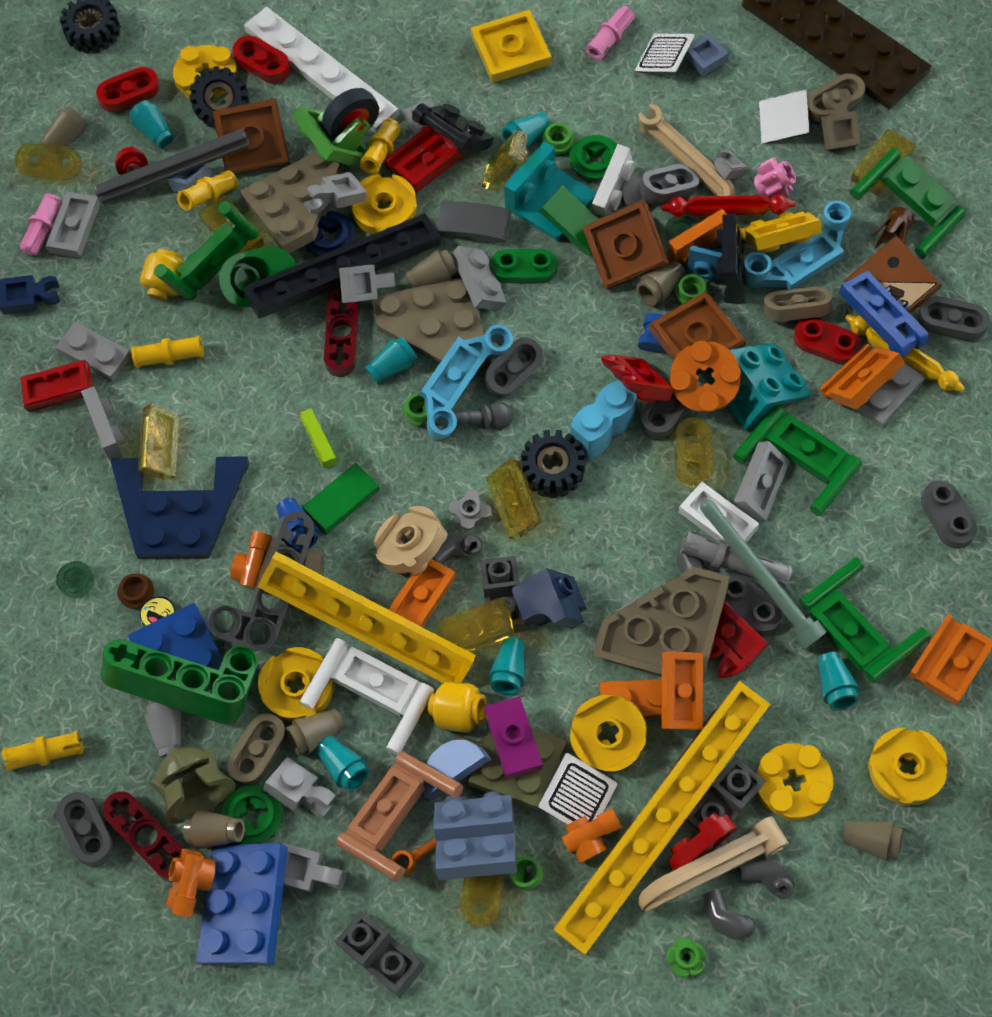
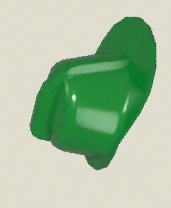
[219,247,296,307]

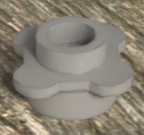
[449,490,492,530]

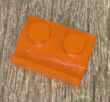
[819,344,905,410]
[908,614,992,706]

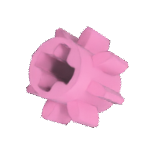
[754,157,796,197]

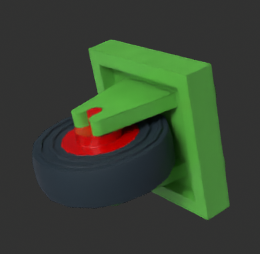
[292,88,380,168]

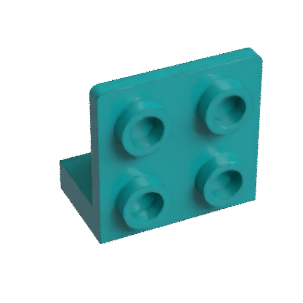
[504,141,596,241]
[707,343,812,430]

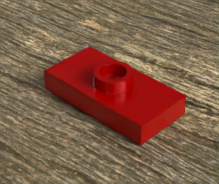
[20,359,93,412]

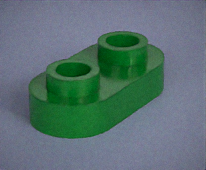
[490,249,558,283]

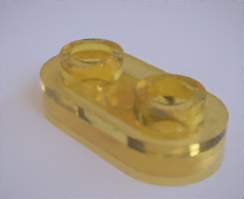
[15,144,82,180]
[674,418,713,487]
[460,874,506,928]

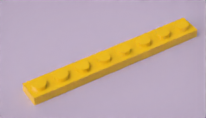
[552,681,771,955]

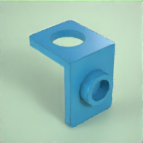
[687,246,722,281]

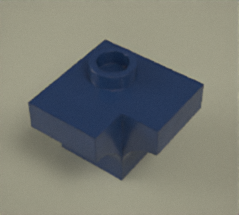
[511,568,586,629]

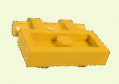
[741,211,822,252]

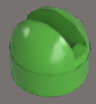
[510,856,543,890]

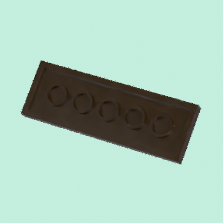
[742,0,932,110]

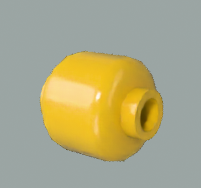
[139,249,184,301]
[428,682,487,733]

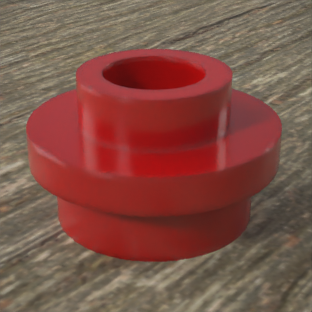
[115,147,148,176]

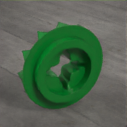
[569,135,617,182]
[221,785,283,844]

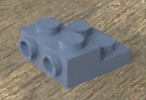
[434,791,517,880]

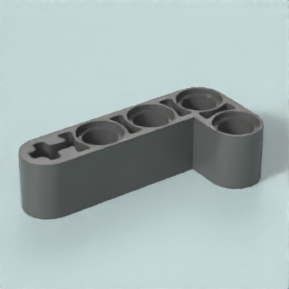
[205,512,314,651]

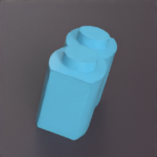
[570,380,637,459]

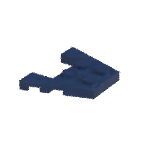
[111,456,249,559]

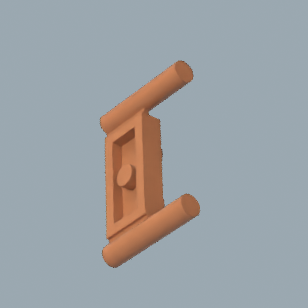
[336,751,463,882]

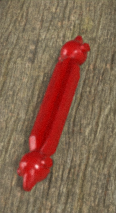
[661,194,796,217]

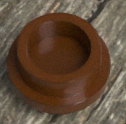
[117,574,155,609]

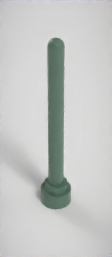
[700,499,827,650]

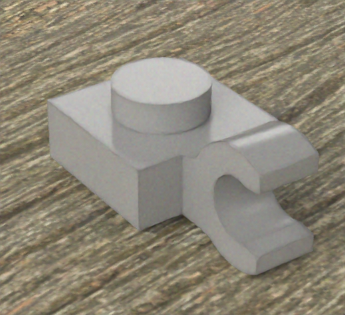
[304,172,367,213]
[339,265,395,303]
[263,757,335,819]
[283,843,347,894]

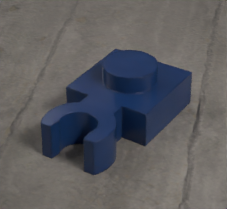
[0,275,60,315]

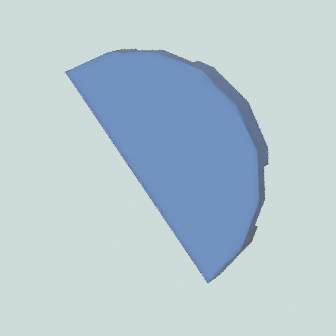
[423,740,491,800]

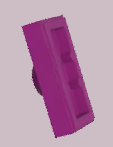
[484,697,543,780]

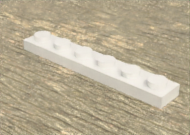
[244,6,399,134]

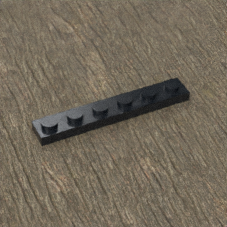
[243,214,441,319]

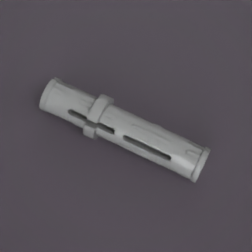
[680,531,792,588]

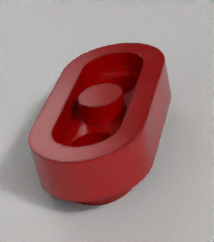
[232,36,290,83]
[96,67,159,112]
[793,317,862,365]
[668,813,737,870]

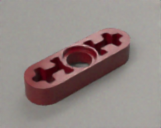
[324,286,360,377]
[102,791,183,882]

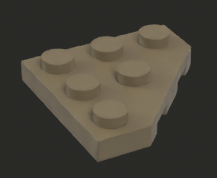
[240,152,342,254]
[371,278,491,370]
[593,567,731,681]

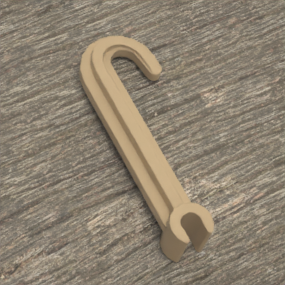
[639,104,736,199]
[638,816,789,912]

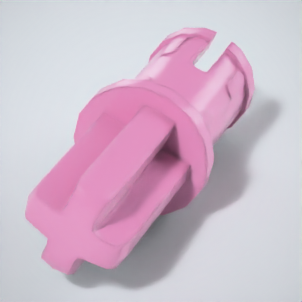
[585,6,635,61]
[20,194,63,256]

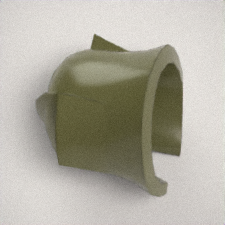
[150,746,236,824]

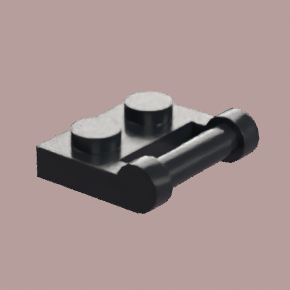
[412,103,495,154]
[717,213,745,304]

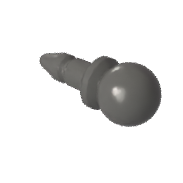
[454,402,513,429]

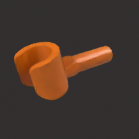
[391,837,436,876]

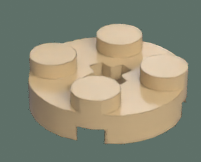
[374,506,447,575]

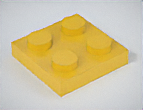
[470,9,552,83]

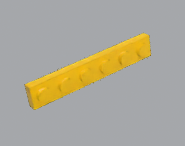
[257,552,476,683]

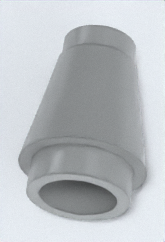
[144,702,181,758]

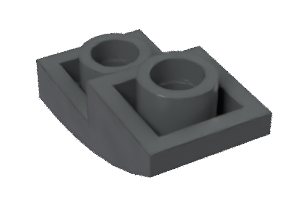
[436,201,512,242]
[480,556,526,636]
[685,757,766,833]
[335,911,425,998]

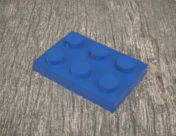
[196,843,288,966]

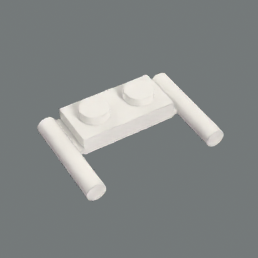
[299,638,434,755]

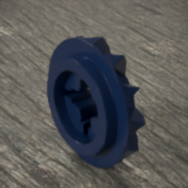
[305,211,355,257]

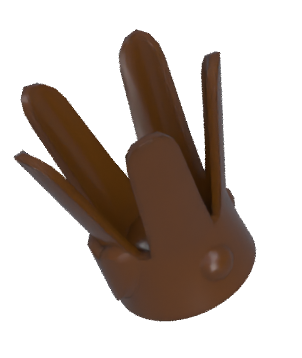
[871,207,914,248]

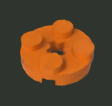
[670,341,741,412]

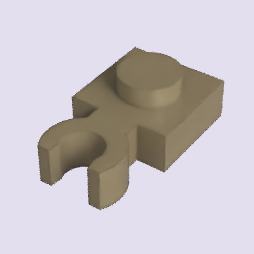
[821,88,861,150]

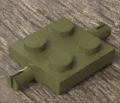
[458,728,567,813]

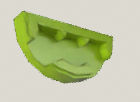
[300,408,338,469]

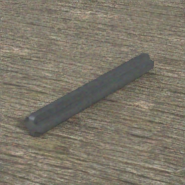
[95,129,249,203]

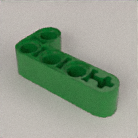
[100,639,258,724]

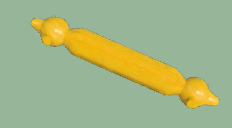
[845,314,965,392]

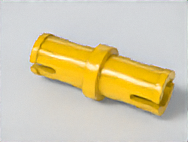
[360,118,401,174]
[177,170,238,211]
[131,335,204,368]
[2,731,84,772]

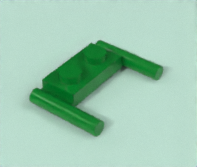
[850,148,966,258]
[154,201,259,300]
[733,405,863,516]
[799,557,931,683]

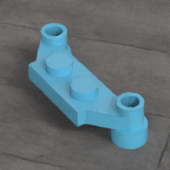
[743,201,851,290]
[419,325,513,440]

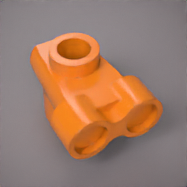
[230,531,272,590]
[561,808,623,863]
[166,849,215,917]

